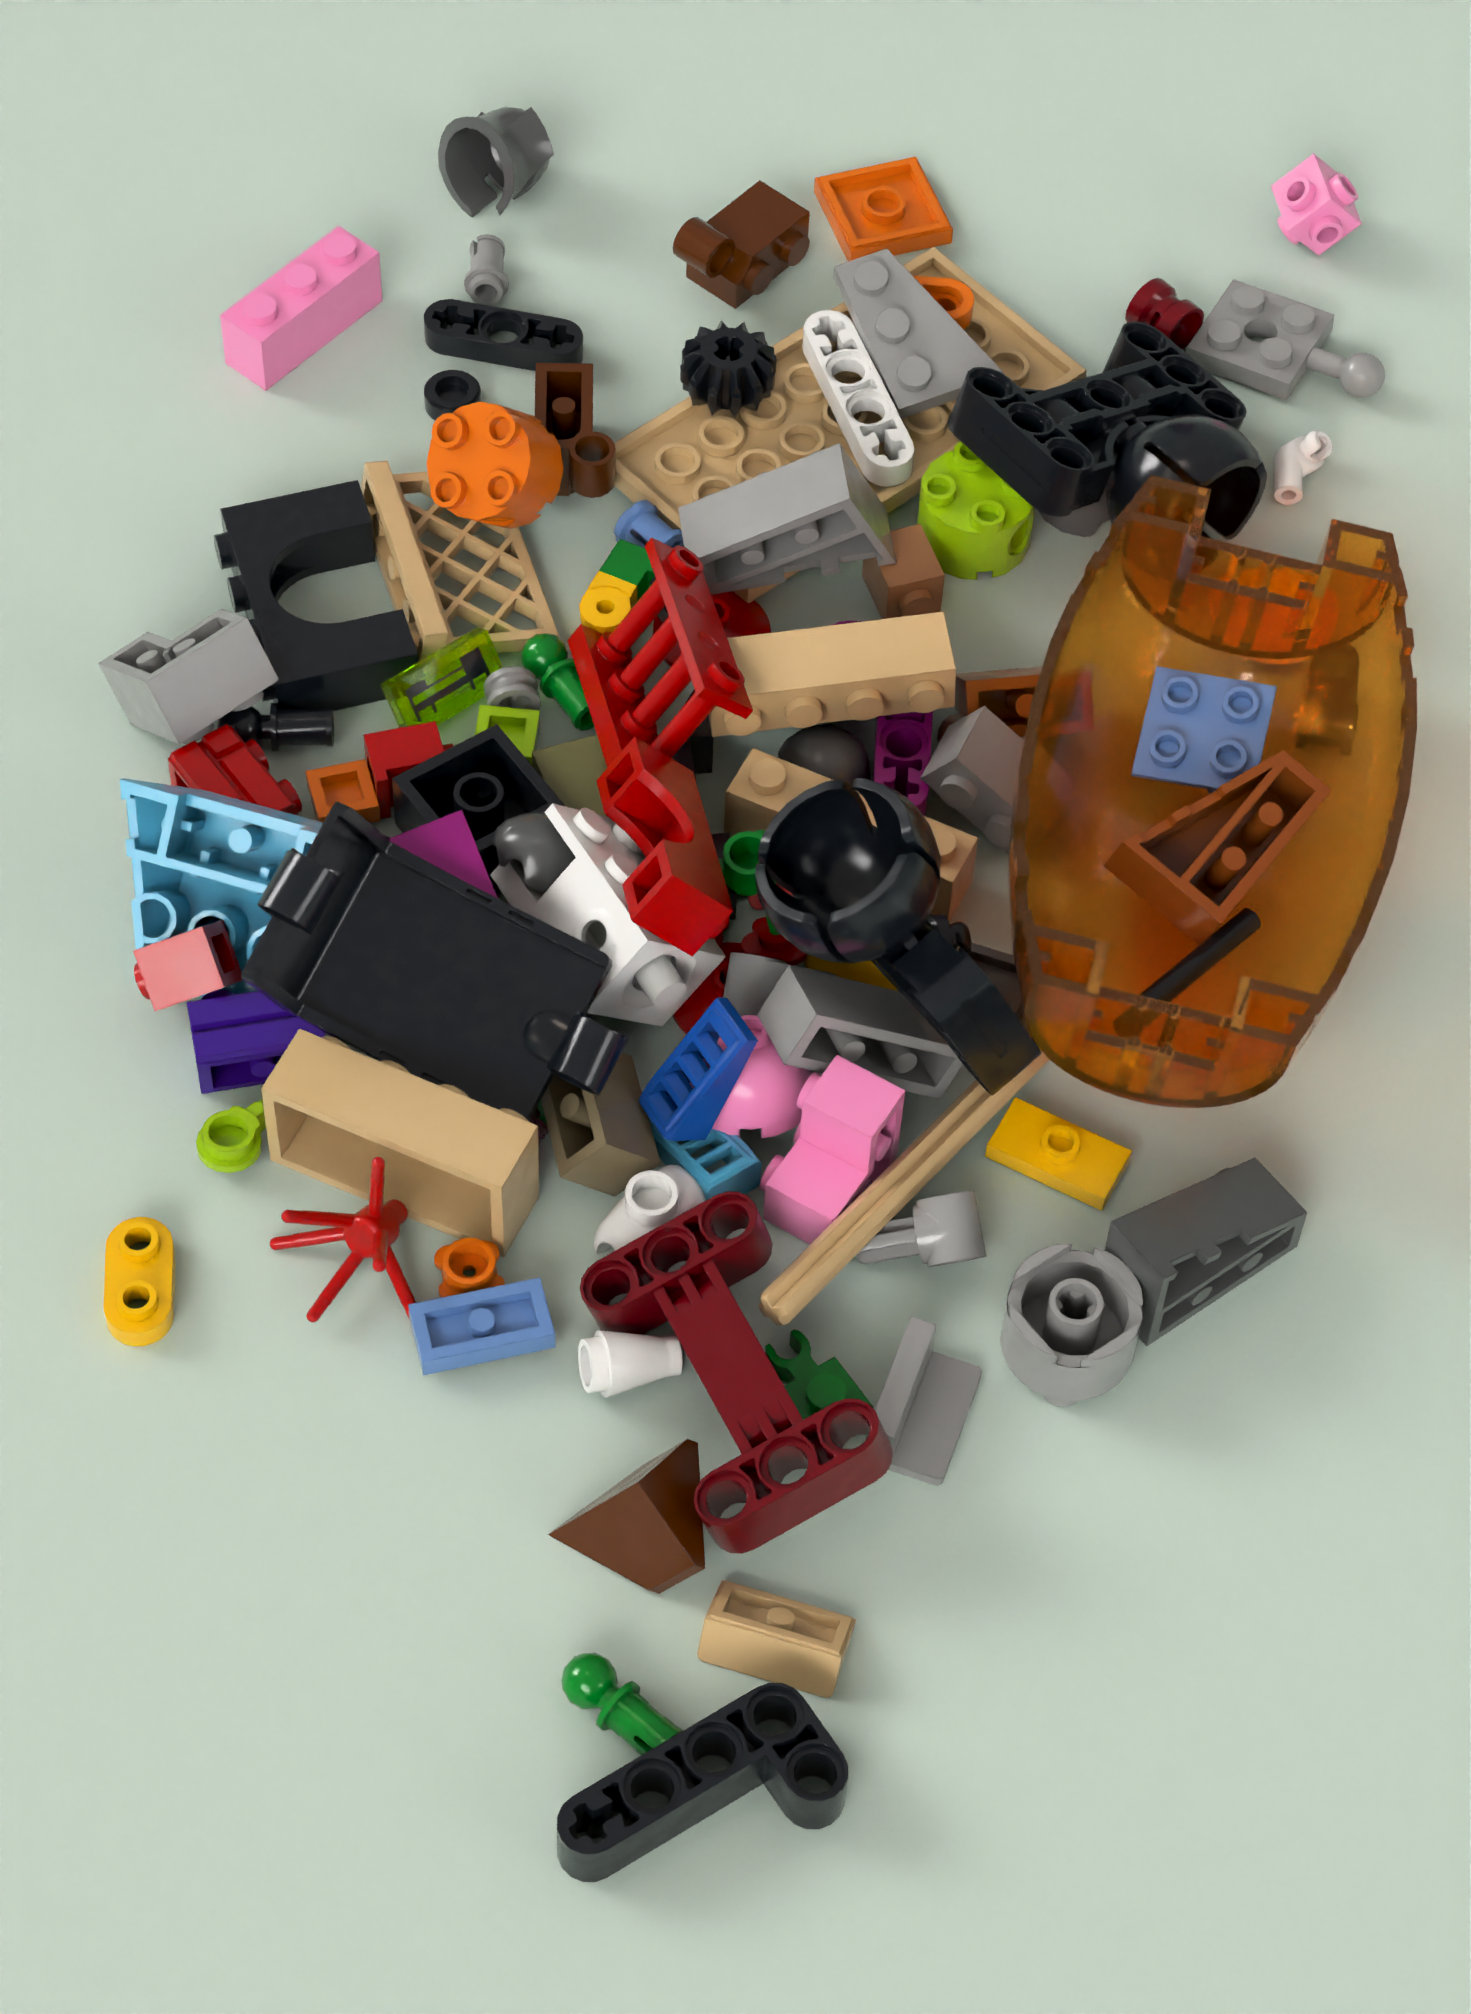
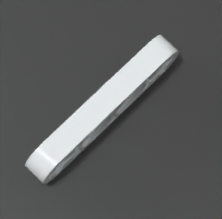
[802,310,915,487]

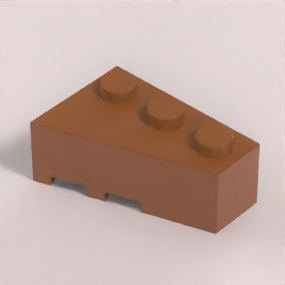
[1104,750,1332,945]

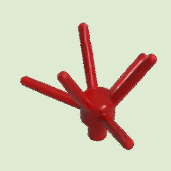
[269,1157,416,1323]

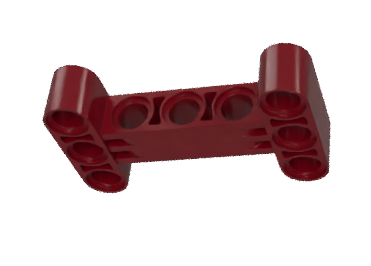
[580,1192,893,1554]

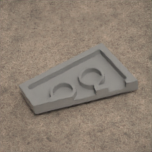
[833,248,1004,419]

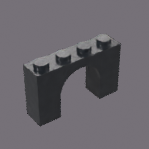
[213,480,420,711]

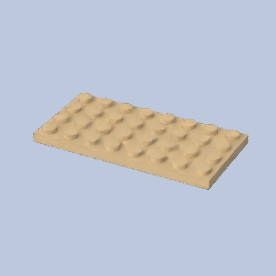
[614,247,1087,603]

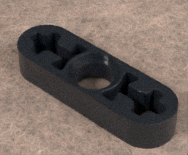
[424,299,583,371]

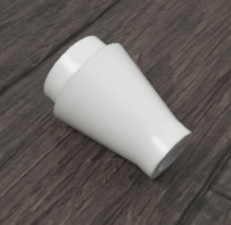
[578,1330,683,1398]

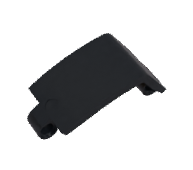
[241,802,630,1121]

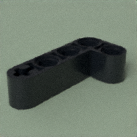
[557,1683,848,1882]

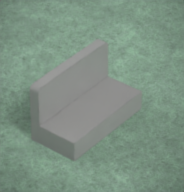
[866,1316,982,1486]

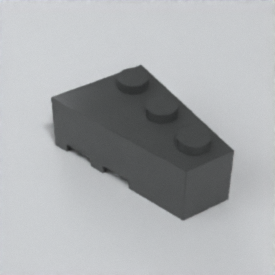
[1104,1158,1307,1346]

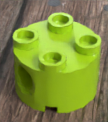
[916,441,1035,580]

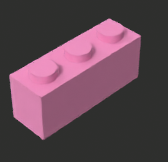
[220,226,382,391]

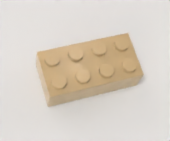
[261,1029,539,1257]

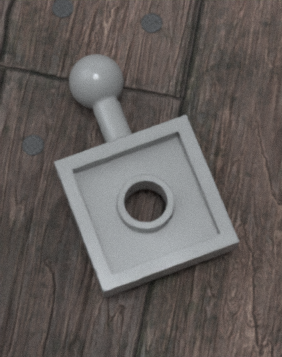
[1186,279,1385,400]

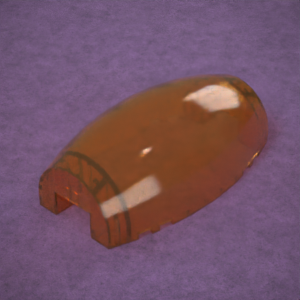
[1008,475,1417,1108]

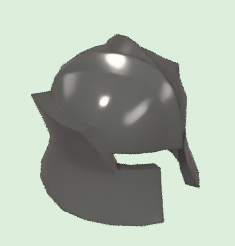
[438,107,554,218]

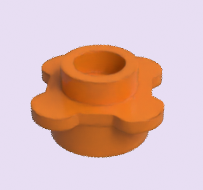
[434,1238,505,1298]

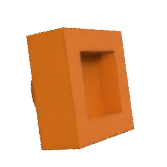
[305,759,380,823]

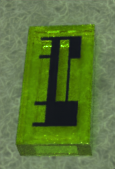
[380,627,503,728]

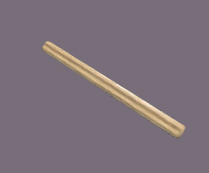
[759,991,1091,1326]

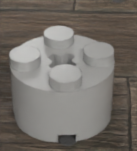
[1000,1244,1143,1407]

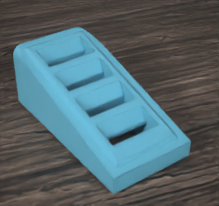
[648,1116,762,1200]

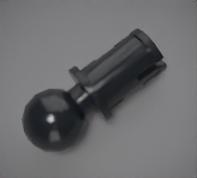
[217,703,334,751]

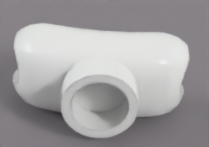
[594,1164,706,1254]

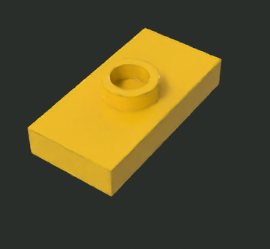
[985,1097,1132,1211]

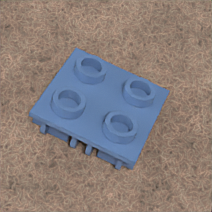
[1131,666,1277,794]

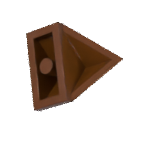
[548,1439,705,1594]

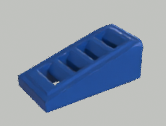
[639,998,758,1141]

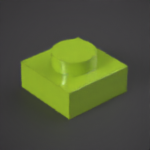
[474,705,540,765]

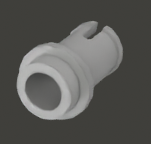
[464,234,509,305]

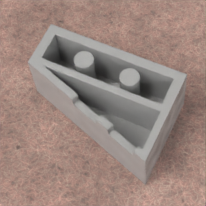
[678,443,896,595]

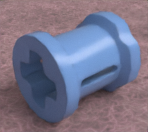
[614,500,684,548]

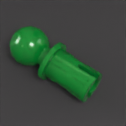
[521,633,594,731]
[561,1653,683,1755]

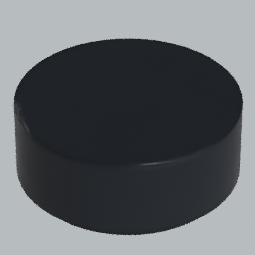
[424,370,481,421]

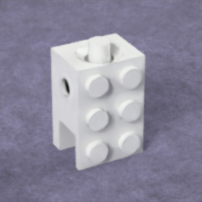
[490,803,726,1026]

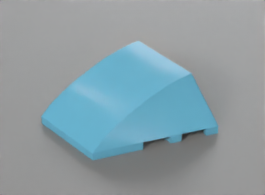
[120,778,323,997]

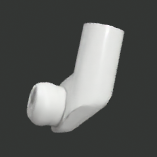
[1273,430,1333,505]

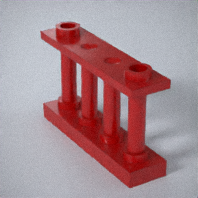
[567,537,753,767]

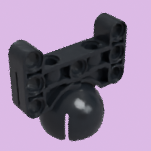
[947,321,1267,577]
[755,778,1042,1096]

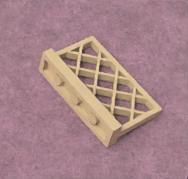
[361,461,559,675]

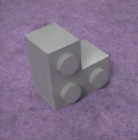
[98,609,279,745]

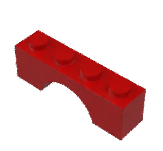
[596,736,733,957]

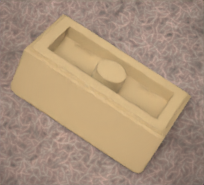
[697,1580,856,1698]

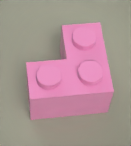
[760,1055,906,1244]

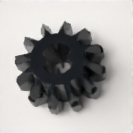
[680,320,777,418]

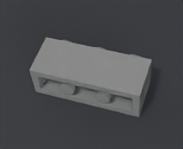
[757,965,963,1099]

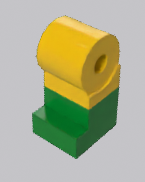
[579,539,654,634]

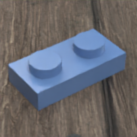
[408,1277,556,1375]

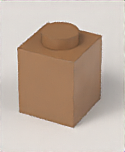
[862,524,945,619]

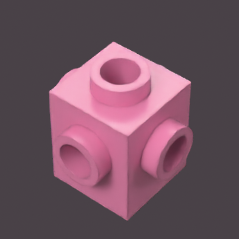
[1271,154,1362,256]

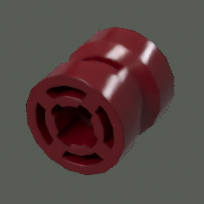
[1125,278,1204,350]

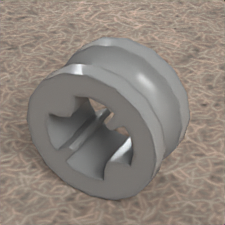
[483,667,541,710]

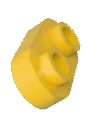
[103,1217,175,1346]

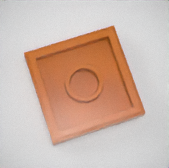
[814,157,953,262]

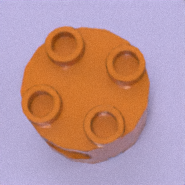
[426,401,564,529]

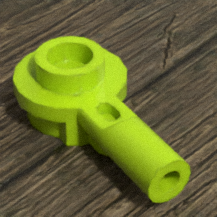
[196,1099,266,1173]

